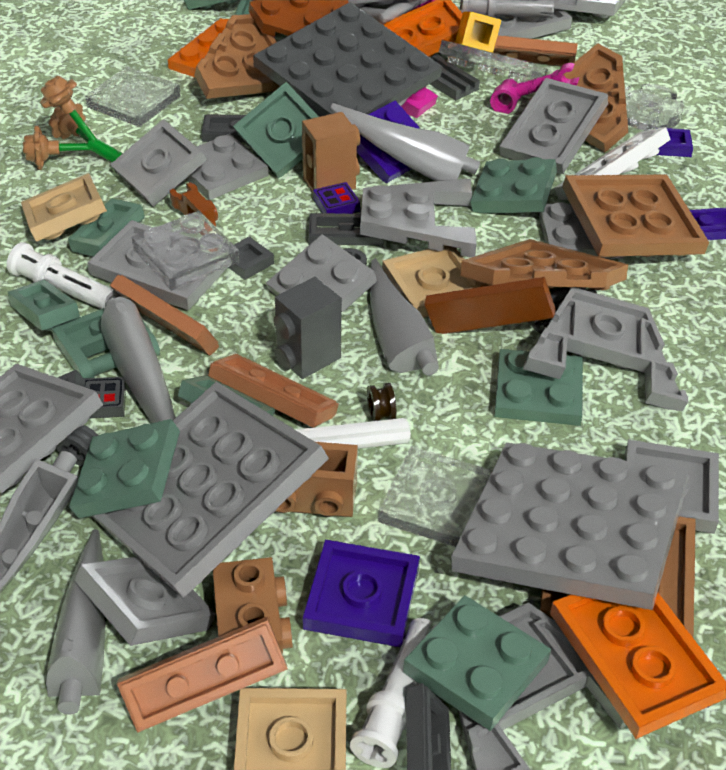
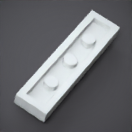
[554,127,671,200]

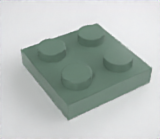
[233,82,319,178]
[470,157,557,213]
[494,349,583,426]
[69,419,180,518]
[403,595,551,731]

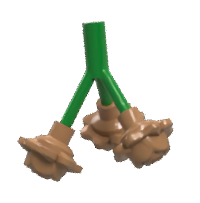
[23,75,123,170]

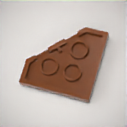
[249,0,349,37]

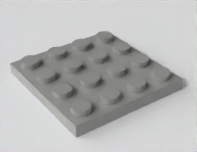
[91,381,329,598]
[451,442,688,610]

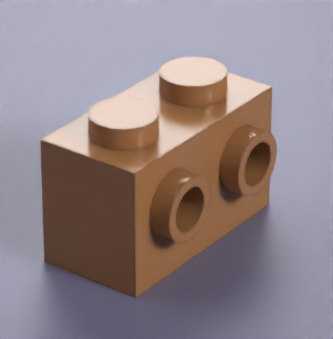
[302,112,360,193]
[276,442,358,517]
[213,557,293,654]

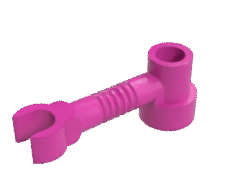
[490,63,579,114]

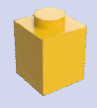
[455,11,502,53]

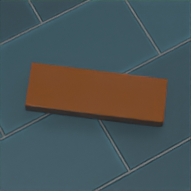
[424,277,555,334]

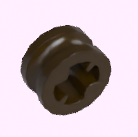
[367,383,397,421]

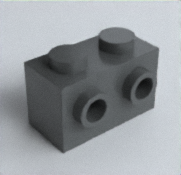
[273,276,342,379]

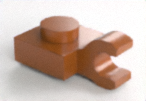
[170,182,218,240]

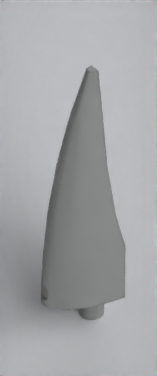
[330,103,480,181]
[370,258,439,375]
[101,297,176,423]
[0,451,78,593]
[46,529,106,714]

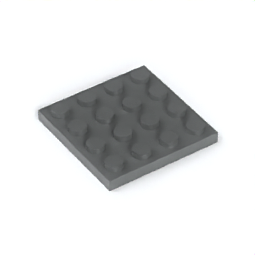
[253,2,443,117]

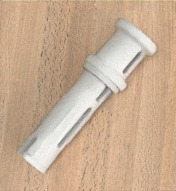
[7,242,119,310]
[350,618,436,768]

